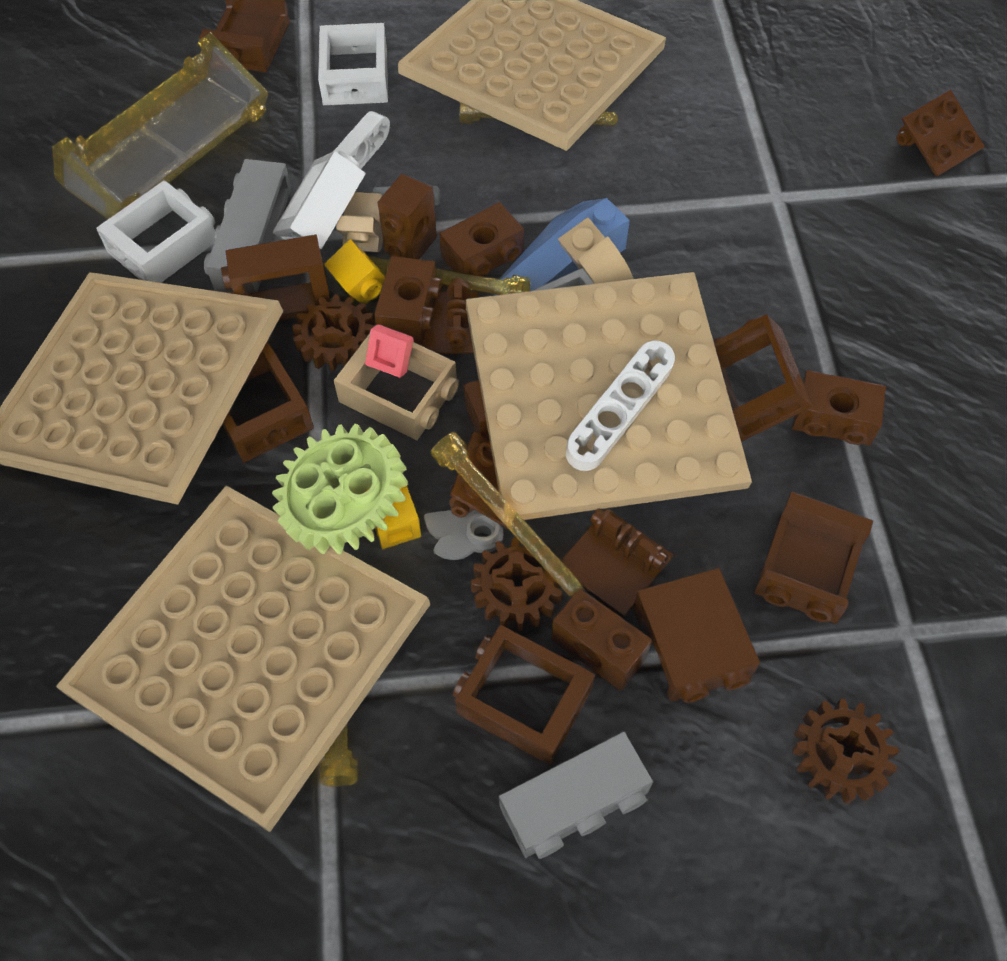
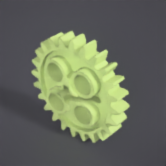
[272,424,408,554]

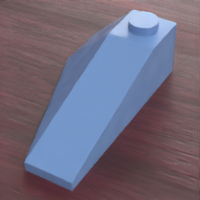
[491,198,630,296]

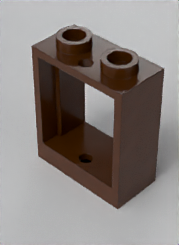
[221,234,331,321]
[713,314,813,442]
[222,341,314,463]
[453,625,596,765]

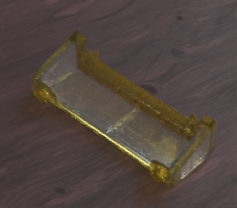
[53,32,268,219]

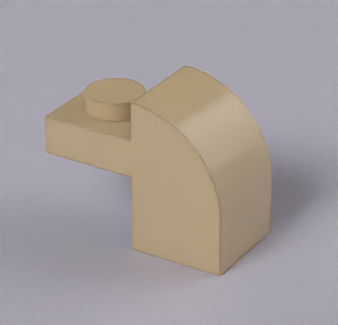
[336,192,383,252]
[558,217,633,284]

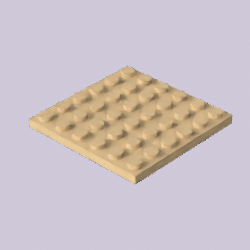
[398,0,666,151]
[0,272,283,505]
[466,272,752,523]
[56,486,430,832]

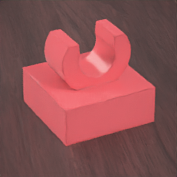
[365,324,413,378]

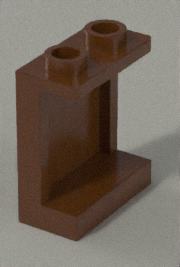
[199,0,290,73]
[754,491,874,624]
[633,568,760,703]

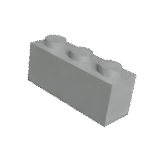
[499,732,653,859]

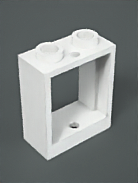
[318,23,388,105]
[272,151,366,249]
[96,180,215,283]

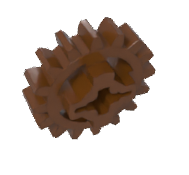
[292,294,375,371]
[471,538,564,631]
[792,699,899,804]

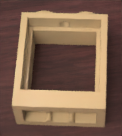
[334,334,459,440]

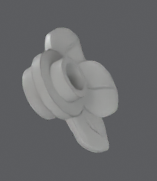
[424,510,503,560]

